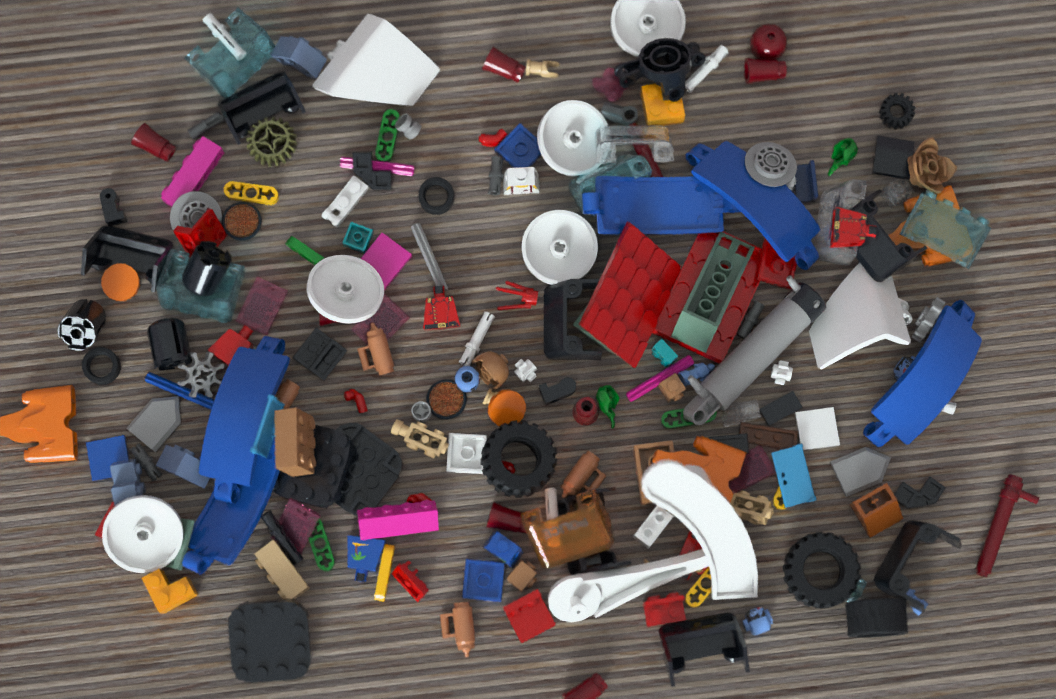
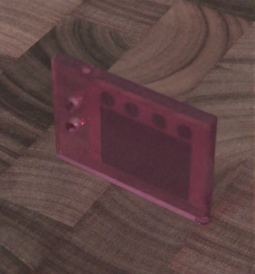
[235,277,288,336]
[351,293,410,345]
[728,445,776,494]
[270,498,321,555]

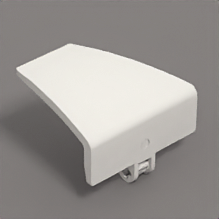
[312,14,440,106]
[809,262,913,369]

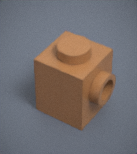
[658,373,686,403]
[507,561,537,592]

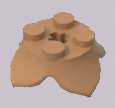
[907,137,957,194]

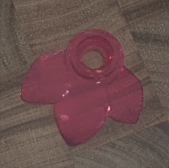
[592,68,628,101]

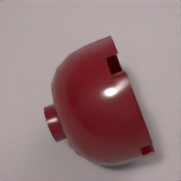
[750,24,787,60]

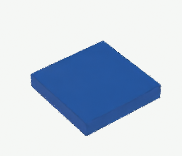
[494,123,541,168]
[86,435,129,481]
[462,559,505,602]

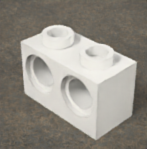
[633,505,673,549]

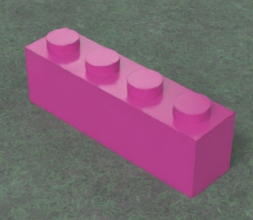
[161,136,224,211]
[357,500,439,540]

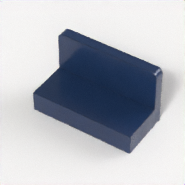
[794,160,818,203]

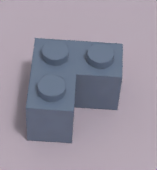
[271,36,327,78]
[156,445,210,489]
[110,458,146,506]

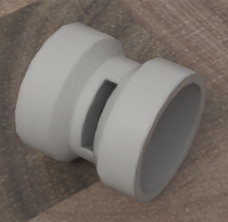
[395,113,421,140]
[412,401,432,423]

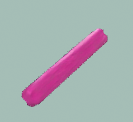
[340,157,414,176]
[626,355,694,402]

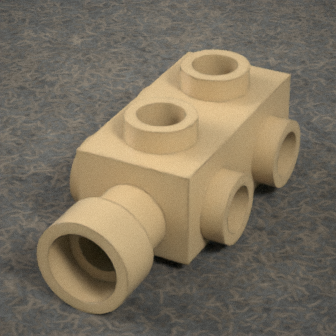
[391,419,449,459]
[730,490,774,526]

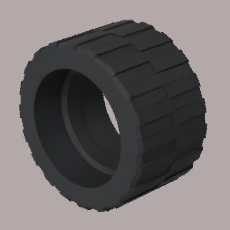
[846,598,908,638]

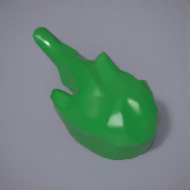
[828,138,858,176]
[596,385,620,429]

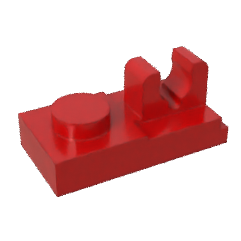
[391,561,429,602]

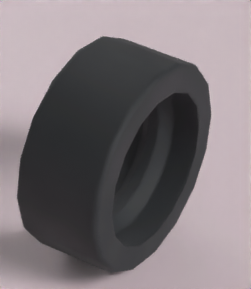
[418,177,454,215]
[82,347,121,385]

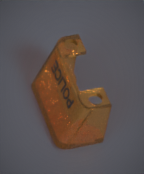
[521,489,614,569]

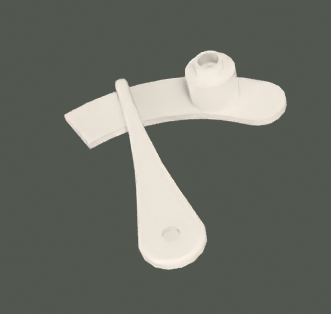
[548,460,758,622]

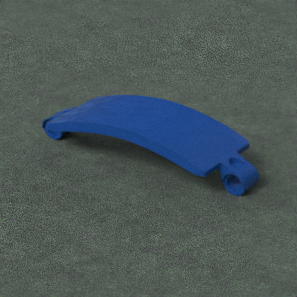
[685,141,820,270]
[582,176,741,235]
[863,300,982,447]
[199,336,290,504]
[182,437,280,574]

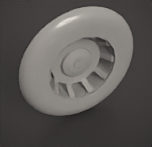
[745,142,797,187]
[170,191,222,230]

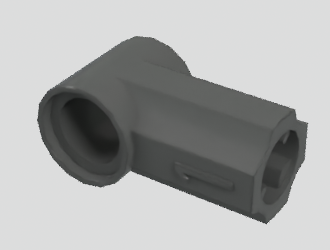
[601,102,638,127]

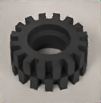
[879,93,915,130]

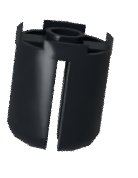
[182,241,232,297]
[57,299,106,351]
[147,318,192,371]

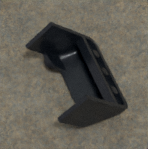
[218,71,306,145]
[848,189,928,282]
[81,226,173,293]
[544,279,602,360]
[557,487,631,575]
[874,520,962,614]
[659,612,750,687]

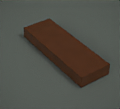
[739,422,798,449]

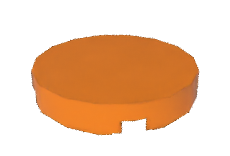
[101,263,140,301]
[488,389,526,426]

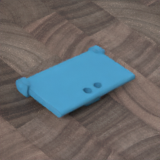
[250,395,285,458]
[771,443,817,508]

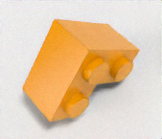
[640,84,685,128]
[142,569,198,614]

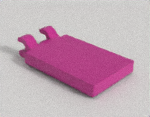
[361,233,412,291]

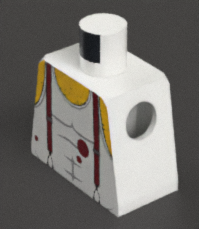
[503,167,540,195]

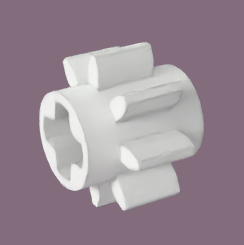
[514,359,538,382]
[771,360,793,385]

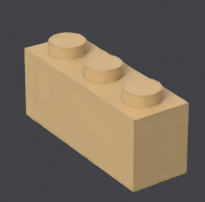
[255,540,310,600]

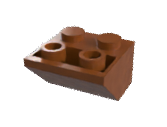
[849,483,903,538]

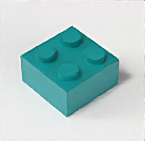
[342,222,374,254]
[652,339,678,368]

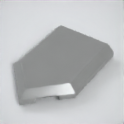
[126,396,181,453]
[830,447,891,497]

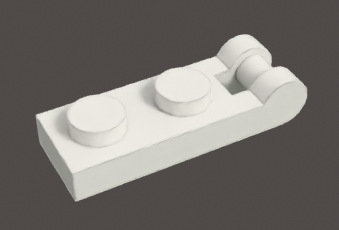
[322,175,369,228]

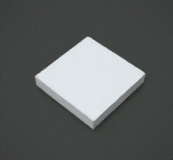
[795,407,840,451]
[446,433,488,474]

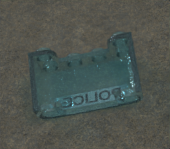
[184,7,275,98]
[569,154,652,215]
[899,189,991,269]
[156,249,245,323]

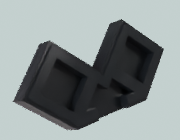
[353,151,392,190]
[894,477,946,509]

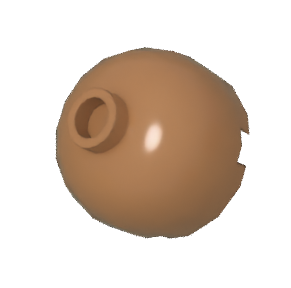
[472,351,509,390]

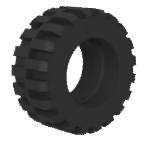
[480,420,557,498]
[783,532,861,609]

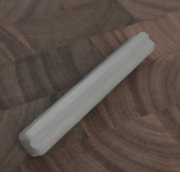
[411,223,448,291]

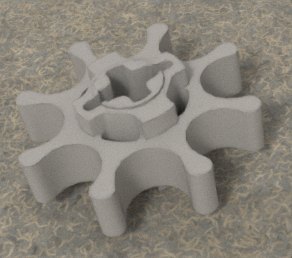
[911,297,946,343]
[178,352,224,398]

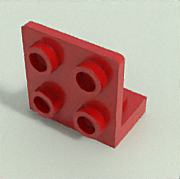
[173,209,227,258]
[503,589,555,643]
[643,592,686,627]

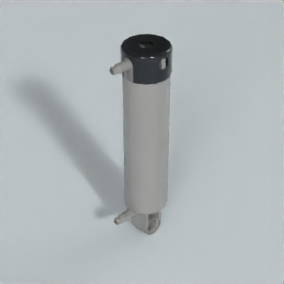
[683,276,826,425]

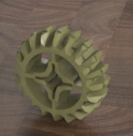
[246,116,297,167]

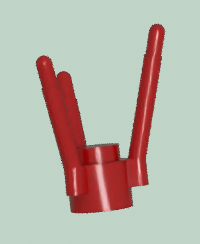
[496,281,538,310]

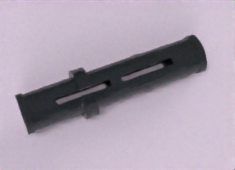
[260,510,304,565]

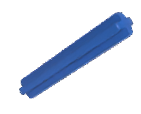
[145,372,214,410]

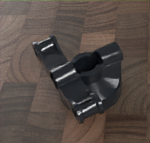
[614,38,706,102]

